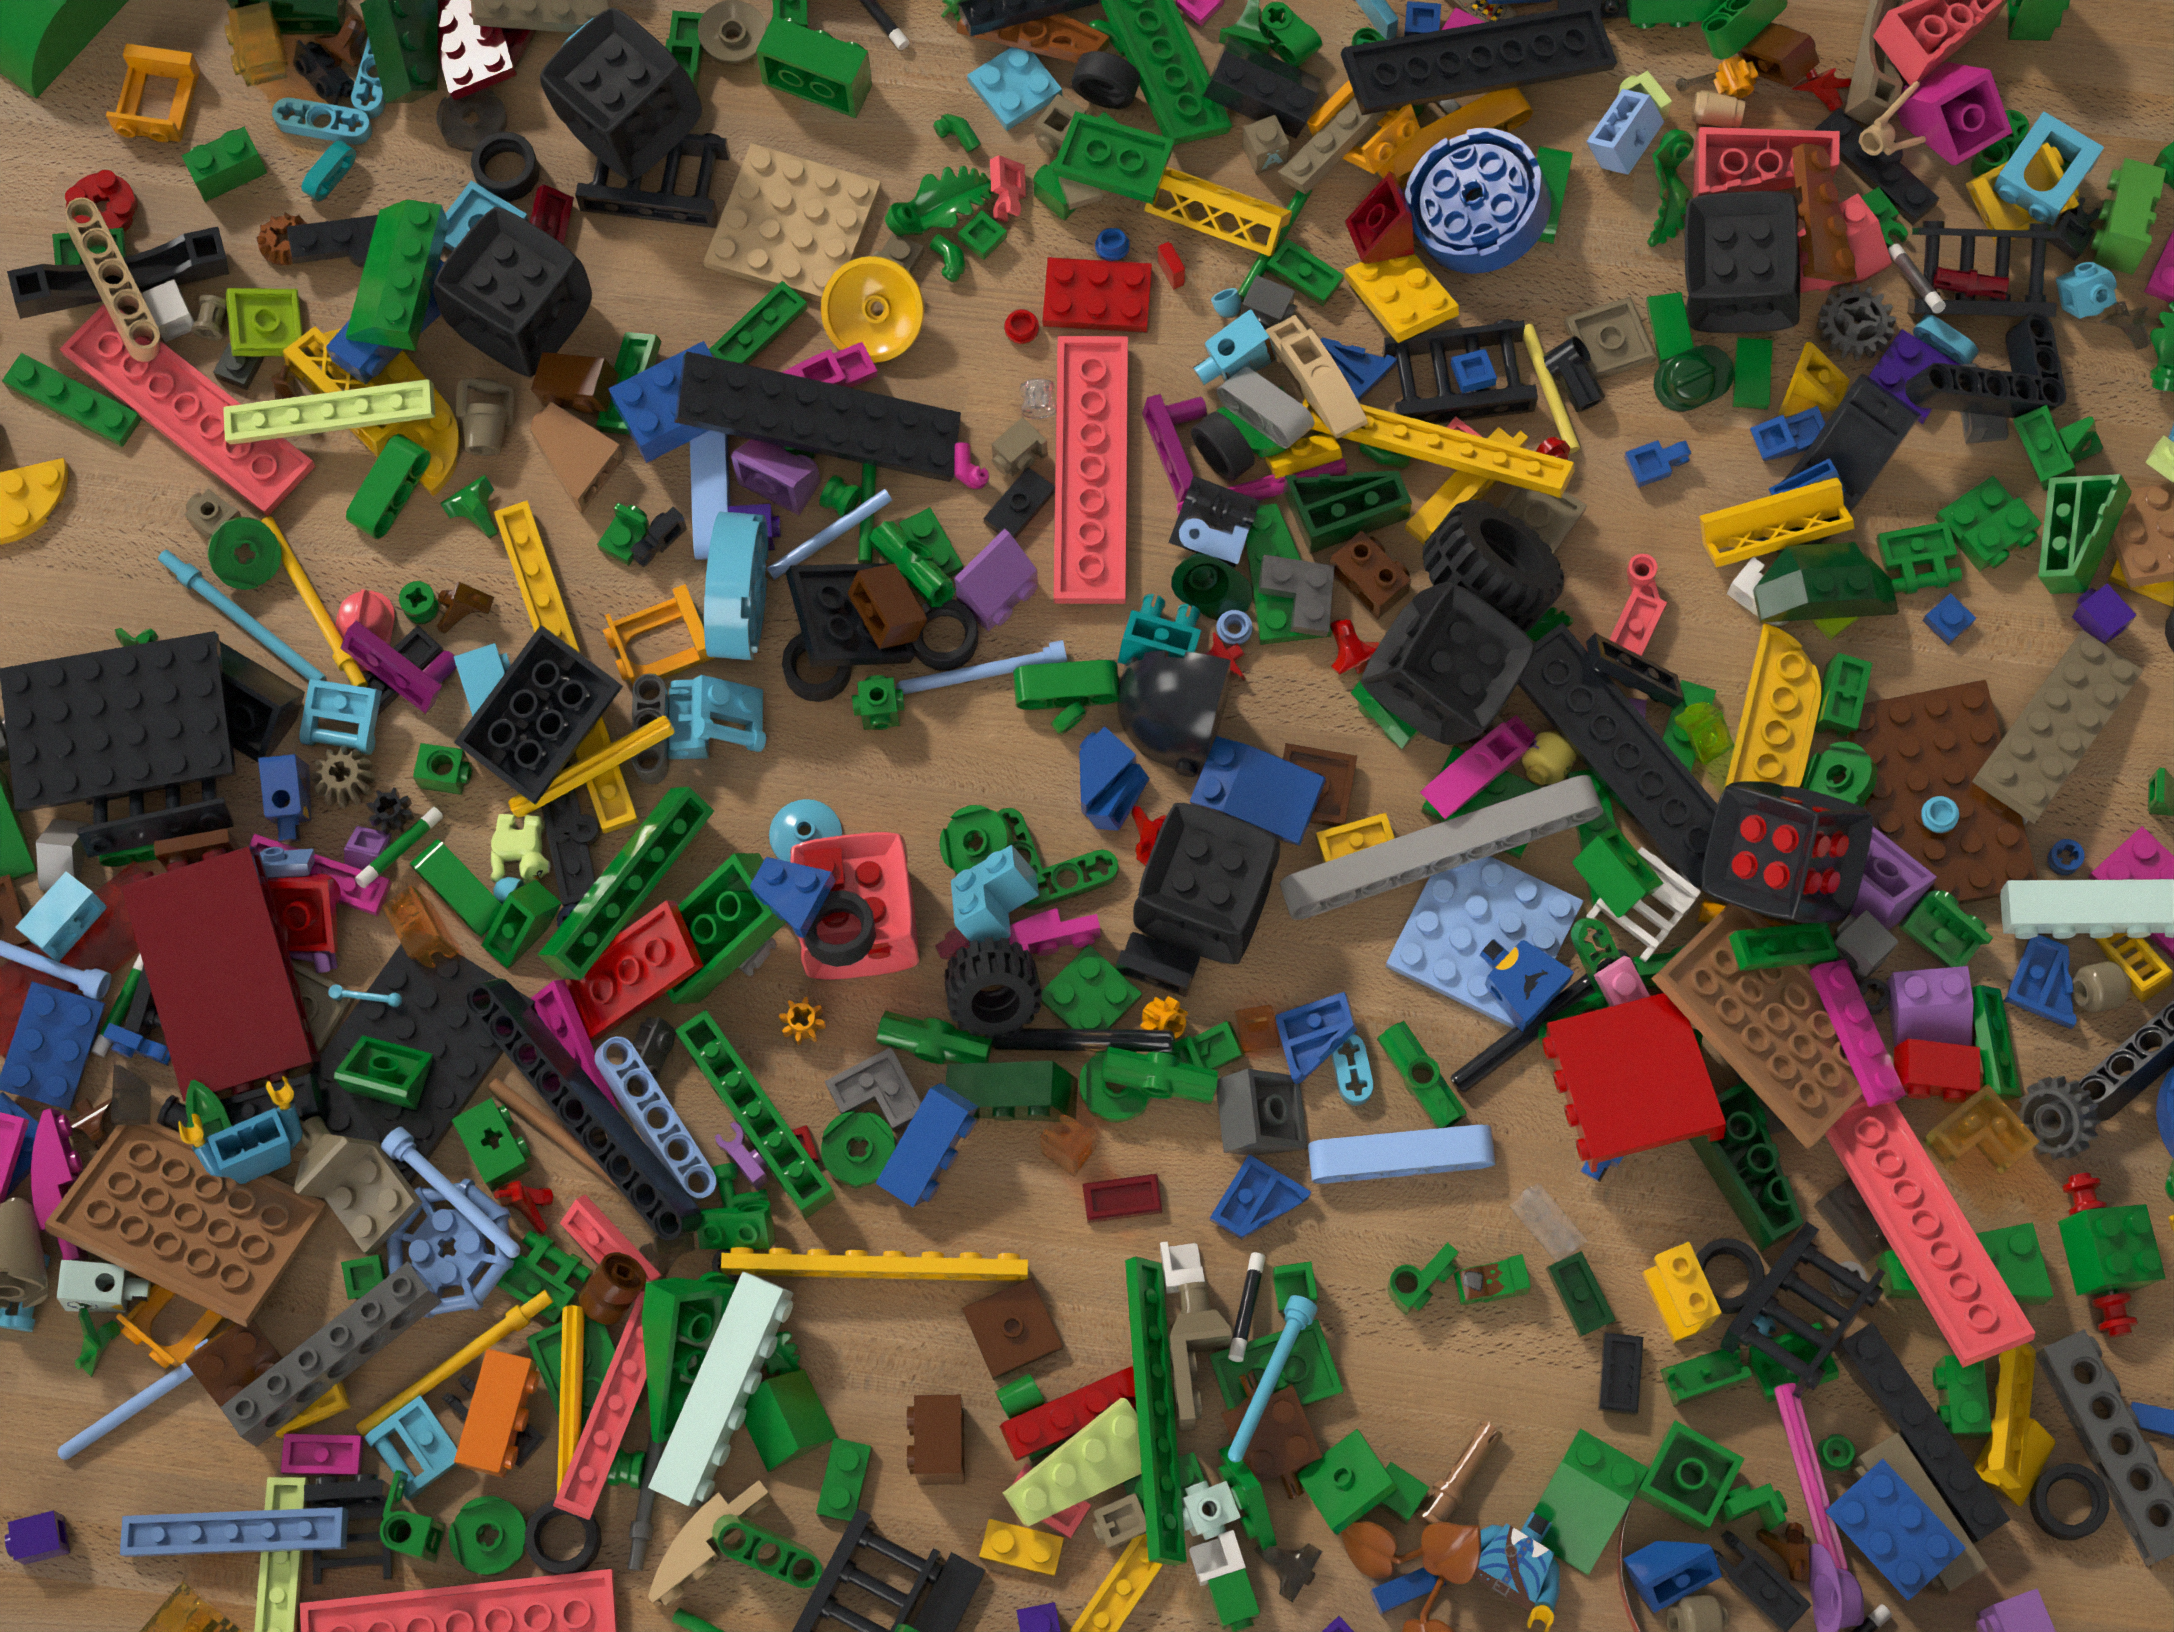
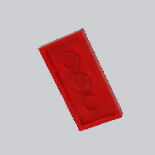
[564,900,704,1040]

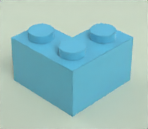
[951,845,1039,943]

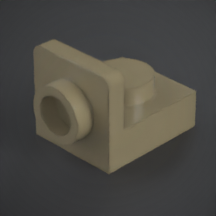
[872,233,925,274]
[1093,1493,1146,1549]

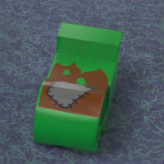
[1453,1254,1531,1305]

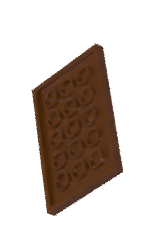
[1846,679,2038,915]

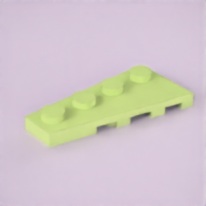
[1002,1398,1142,1526]

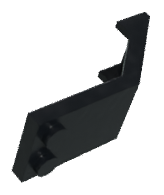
[1759,373,1922,554]

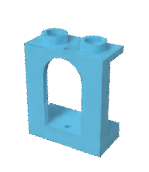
[1993,111,2104,226]

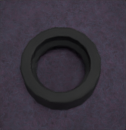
[1071,51,1140,109]
[471,132,540,202]
[1191,411,1255,481]
[911,599,978,670]
[782,632,852,702]
[804,890,876,967]
[1696,1238,1764,1314]
[2030,1463,2109,1541]
[525,1500,602,1575]

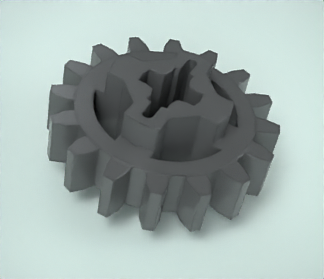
[1817,284,1896,361]

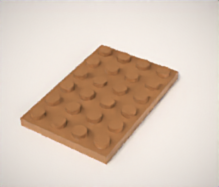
[1651,903,1894,1149]
[45,1110,327,1327]

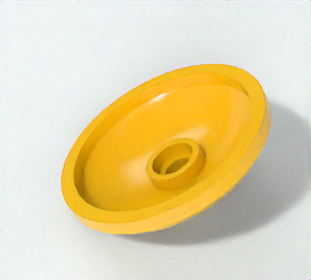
[821,256,924,363]

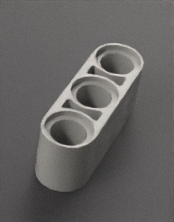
[1217,367,1315,449]

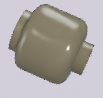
[2072,961,2131,1013]
[1667,1594,1729,1632]

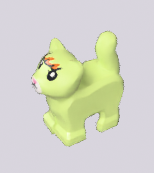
[490,814,551,885]

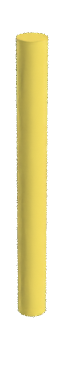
[1523,324,1580,454]

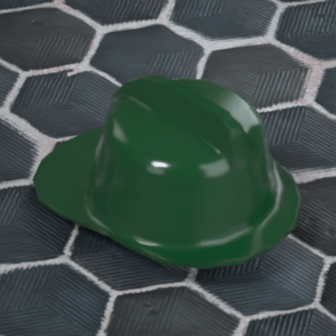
[1653,344,1734,412]
[1171,553,1252,621]

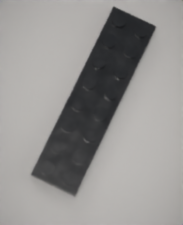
[1340,3,1617,115]
[674,351,961,482]
[1518,622,1717,889]

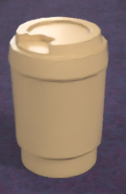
[1691,90,1745,128]

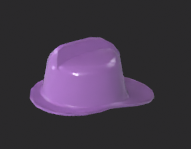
[1808,1543,1864,1632]

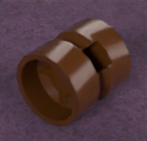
[578,1252,646,1325]

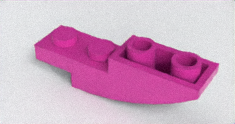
[782,342,877,388]
[1420,715,1536,819]
[1007,908,1101,956]
[31,1108,89,1261]

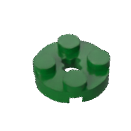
[207,517,281,590]
[1802,742,1878,807]
[939,805,1013,874]
[1079,1051,1152,1123]
[821,1111,896,1189]
[449,1496,527,1576]

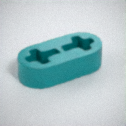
[301,140,356,201]

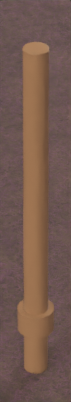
[488,1078,631,1204]

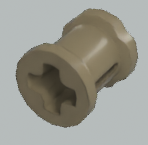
[191,295,227,340]

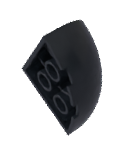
[1117,651,1231,777]

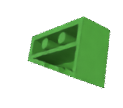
[2090,158,2166,275]

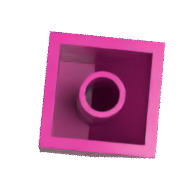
[1897,62,2013,165]

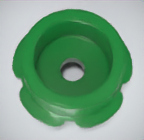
[1817,1434,1856,1472]

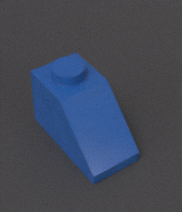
[1079,726,1136,817]
[1623,1541,1722,1613]

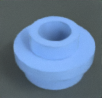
[1216,610,1253,646]

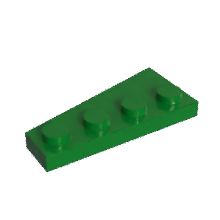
[1245,503,1332,645]

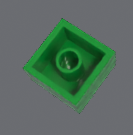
[1635,1420,1745,1533]

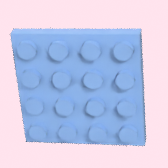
[1385,856,1584,1028]

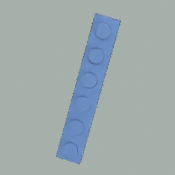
[120,1507,348,1557]

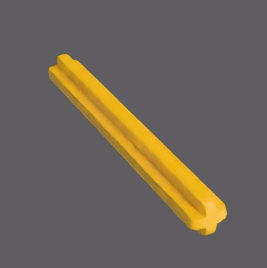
[508,716,675,818]
[557,1305,585,1494]

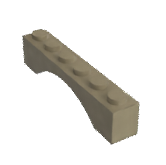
[1844,0,1911,126]

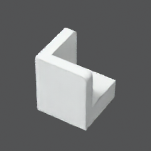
[142,279,194,342]
[1160,1241,1205,1294]
[1189,1530,1246,1586]

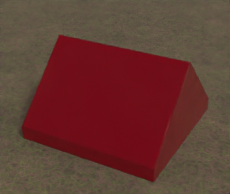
[1345,171,1414,264]

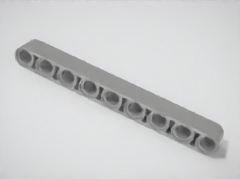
[1280,775,1603,920]

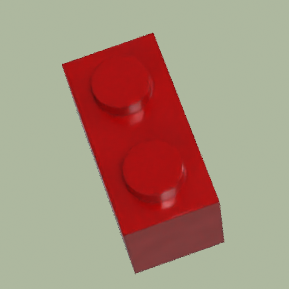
[1894,1039,1980,1103]

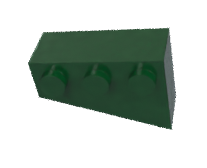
[360,0,438,104]
[946,1061,1078,1123]

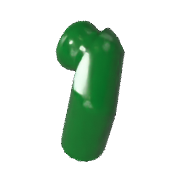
[933,113,981,153]
[929,234,966,282]
[1359,443,1413,469]

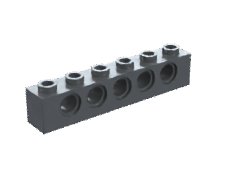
[220,1261,442,1447]
[2036,1329,2174,1567]

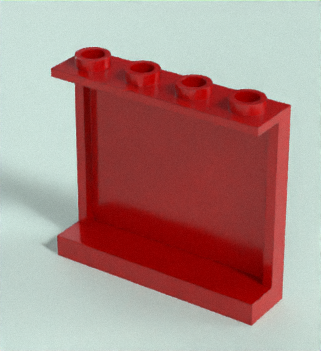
[1542,993,1726,1173]

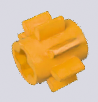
[1713,56,1759,100]
[1140,996,1188,1039]
[779,997,826,1046]

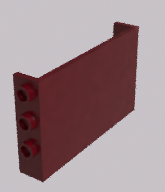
[121,846,321,1102]

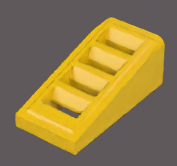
[2095,933,2173,1003]

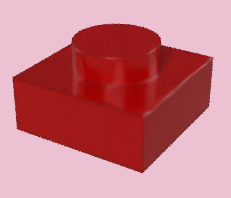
[804,848,845,889]

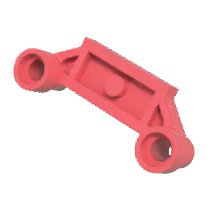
[1587,554,1667,675]

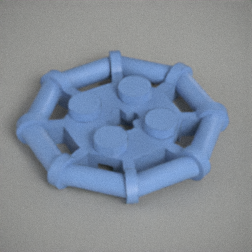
[386,1179,515,1318]

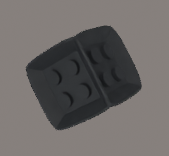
[540,7,702,181]
[1685,191,1800,333]
[433,207,592,377]
[1361,582,1535,745]
[1133,803,1280,964]

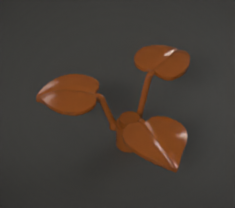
[1341,1520,1481,1632]

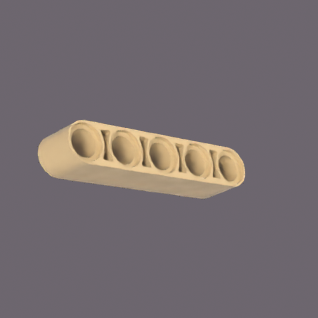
[66,197,160,362]

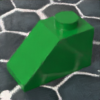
[481,880,562,969]

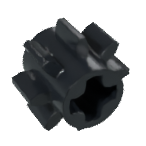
[367,787,414,835]

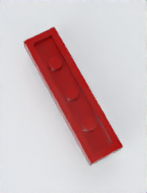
[999,1365,1137,1461]

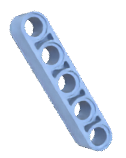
[690,430,730,560]
[595,1036,716,1202]
[1308,1125,1496,1184]

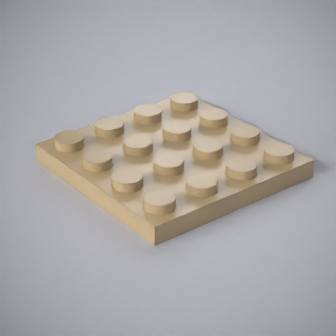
[703,143,882,302]

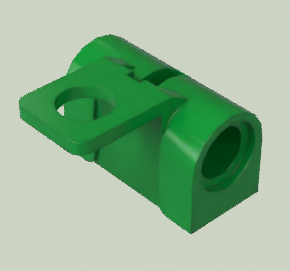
[2013,405,2103,490]
[379,1470,446,1563]

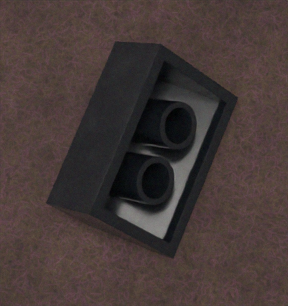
[1203,36,1321,139]
[219,641,305,763]

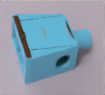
[1193,309,1277,385]

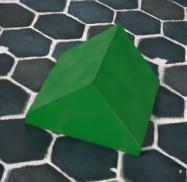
[334,1035,433,1110]
[744,1369,837,1473]

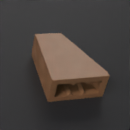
[530,402,624,513]

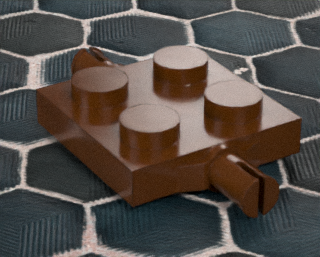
[1221,1371,1322,1499]

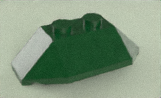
[1753,542,1899,623]

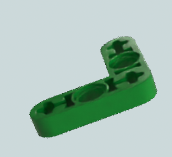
[997,808,1119,910]
[1538,917,1621,1045]

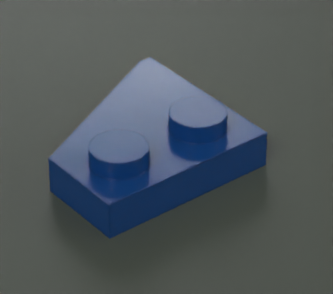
[1210,1154,1311,1240]

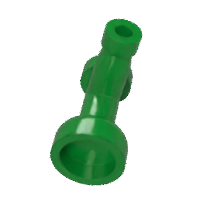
[711,1163,768,1208]

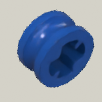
[2047,839,2085,876]

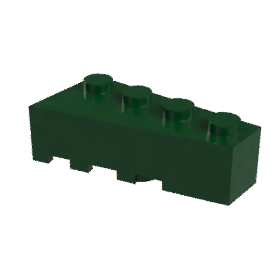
[1688,1081,1804,1253]

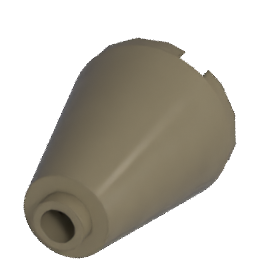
[0,1198,49,1309]

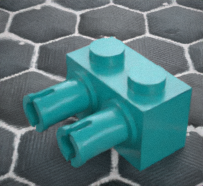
[1117,594,1201,665]

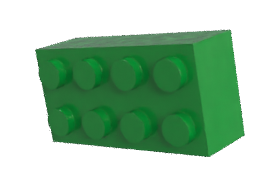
[666,853,787,1004]

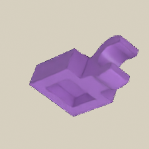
[715,1122,768,1191]

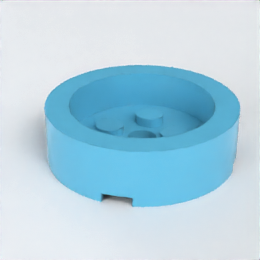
[704,511,768,660]

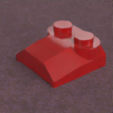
[268,874,341,953]

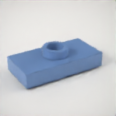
[260,847,315,878]

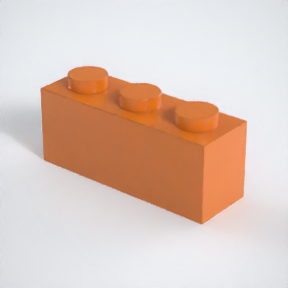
[454,1348,540,1478]

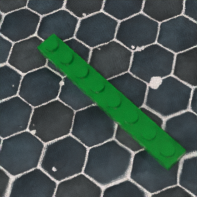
[1125,1256,1187,1566]

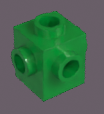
[852,675,905,730]

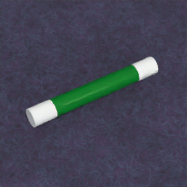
[355,807,443,889]
[91,954,143,1058]

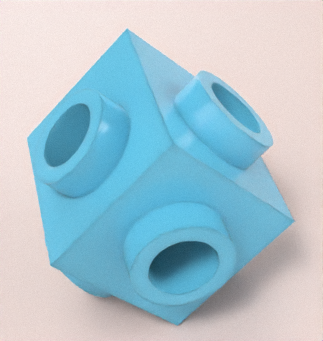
[2056,262,2117,319]

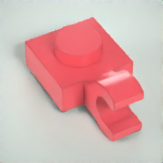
[990,155,1026,223]

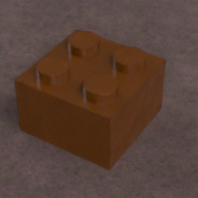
[907,1394,965,1485]

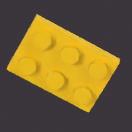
[1344,253,1459,343]

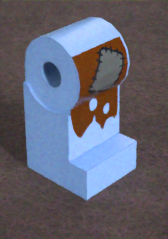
[1179,515,1250,564]

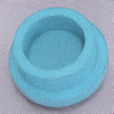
[1921,796,1959,833]

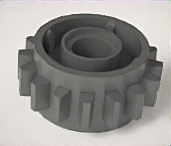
[2017,1075,2101,1160]

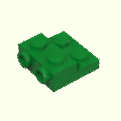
[1935,475,2042,572]

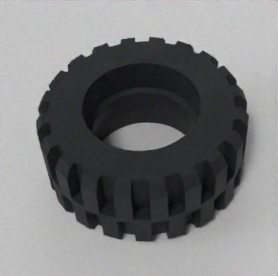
[1422,500,1564,633]

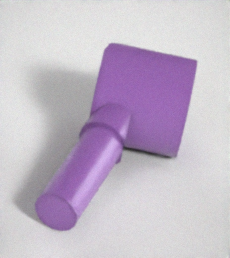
[289,951,338,973]

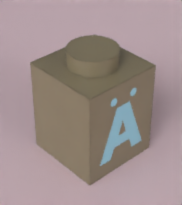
[1242,115,1289,175]

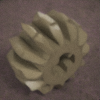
[311,745,375,809]

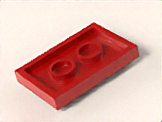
[1042,257,1152,333]

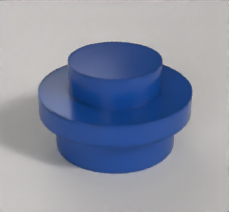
[1095,228,1130,261]

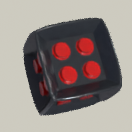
[1702,781,1873,923]

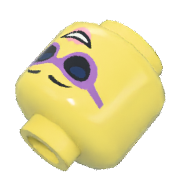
[1522,730,1576,785]

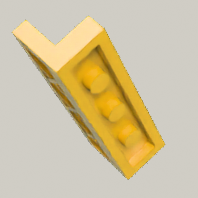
[1144,167,1292,256]
[283,326,409,457]
[1405,427,1528,545]
[1699,477,1855,568]

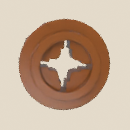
[256,212,307,265]

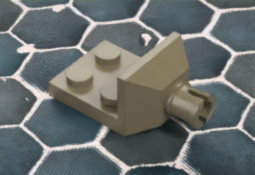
[294,1116,423,1254]
[1169,1282,1232,1432]

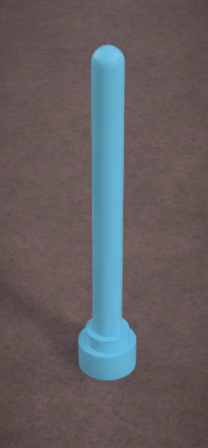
[1228,1295,1318,1462]

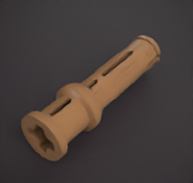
[1414,1421,1503,1526]

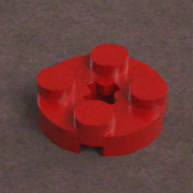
[65,170,138,232]

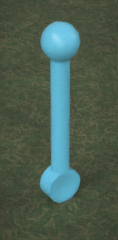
[328,984,402,1007]

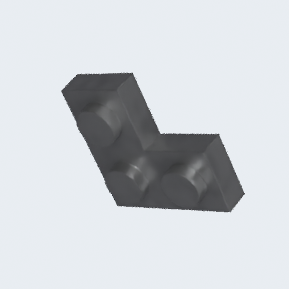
[1258,555,1334,637]
[825,1047,921,1131]

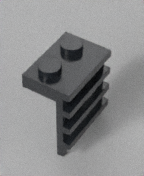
[304,1474,394,1585]

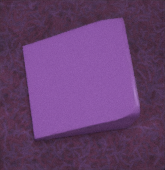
[344,826,392,870]

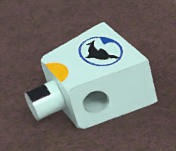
[57,1260,151,1312]

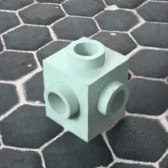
[1182,1480,1241,1540]

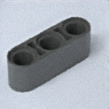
[631,673,669,785]

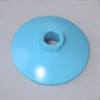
[769,799,842,862]

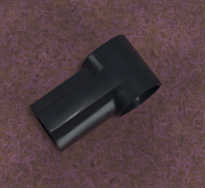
[1543,336,1605,412]

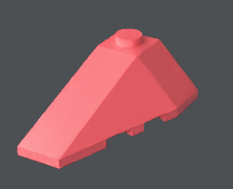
[1797,193,1892,293]

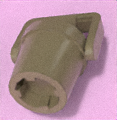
[456,377,514,456]

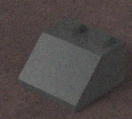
[1216,1069,1308,1156]

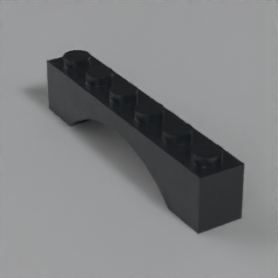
[7,227,229,319]
[1833,1322,2010,1544]

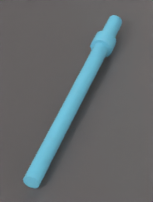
[158,549,327,681]

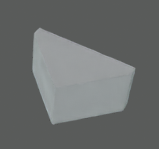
[36,819,90,891]

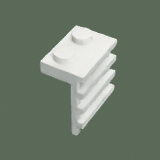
[1586,847,1701,963]

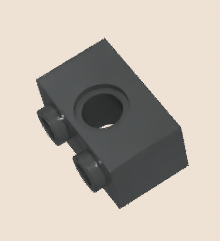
[1833,910,1899,986]

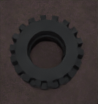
[944,937,1042,1039]

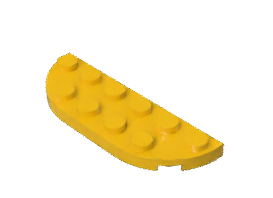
[307,329,461,496]
[0,458,68,545]
[1723,623,1821,791]

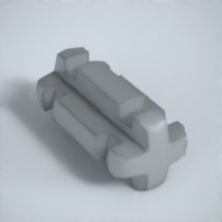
[738,937,777,976]

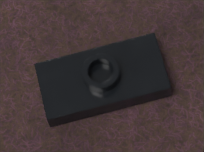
[983,467,1055,539]
[1598,1332,1644,1415]

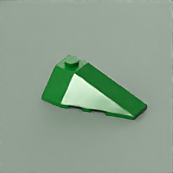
[642,1277,735,1443]

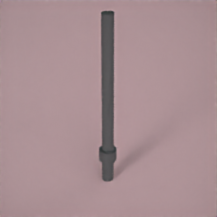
[627,1428,664,1572]

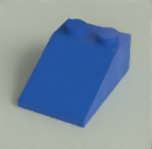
[1190,736,1326,846]

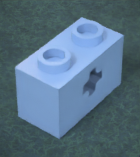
[1586,89,1664,175]

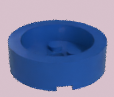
[1405,128,1551,274]

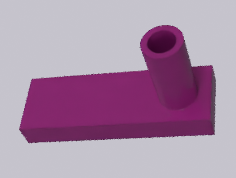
[1142,394,1207,503]
[340,620,457,714]

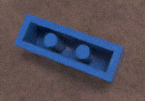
[876,1083,978,1207]

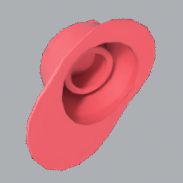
[335,589,395,672]

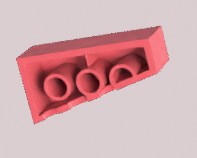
[1873,0,2008,86]
[1693,127,1840,198]

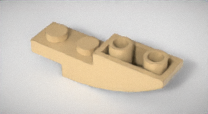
[1265,315,1367,439]
[648,1480,772,1607]

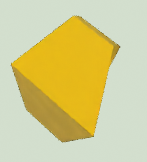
[1777,342,1850,419]

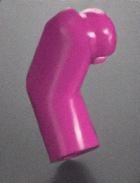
[954,442,989,489]

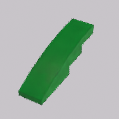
[665,10,704,91]

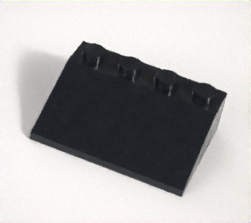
[454,625,623,805]

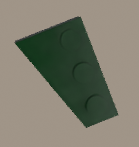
[227,0,346,35]
[1283,471,1412,554]

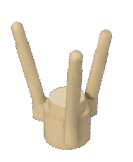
[1859,81,1926,156]

